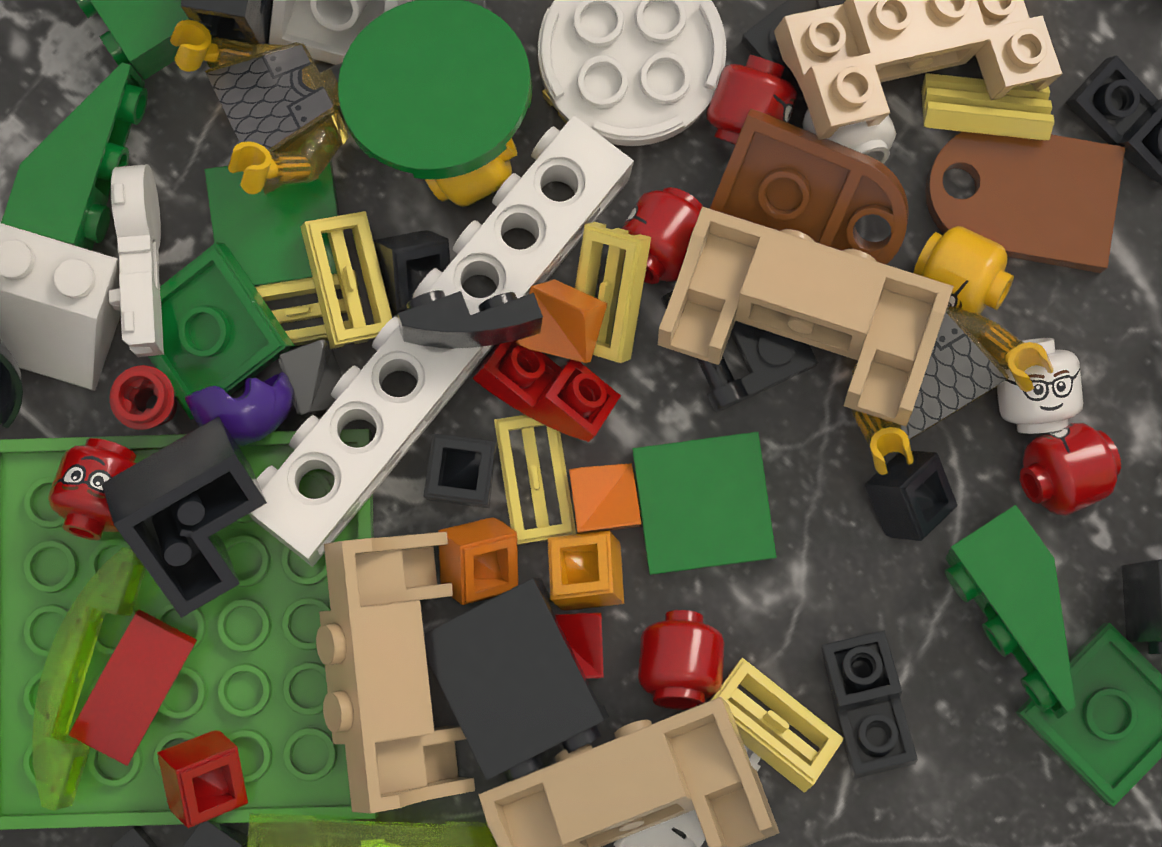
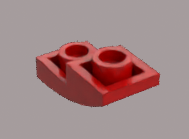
[472,341,621,442]
[69,609,197,766]

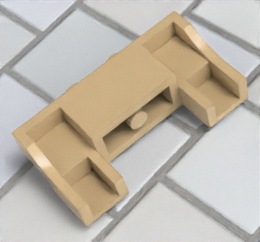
[774,0,1062,140]
[658,207,954,426]
[316,531,475,814]
[478,697,780,847]

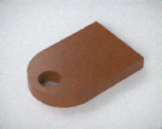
[710,109,909,265]
[925,132,1125,273]

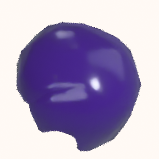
[185,372,294,446]

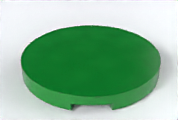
[338,0,532,179]

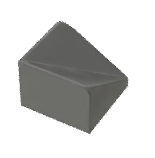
[278,340,342,420]

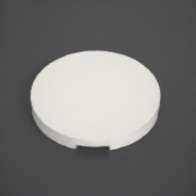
[538,0,726,146]

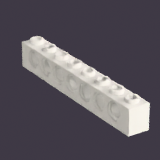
[249,115,634,567]

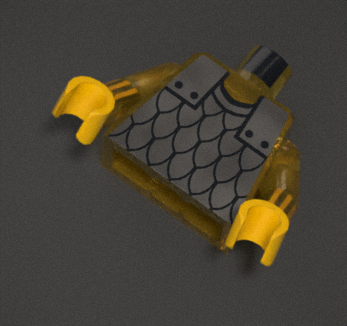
[170,20,349,195]
[851,307,1053,475]

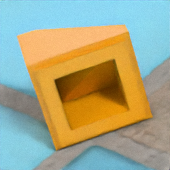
[548,530,624,610]

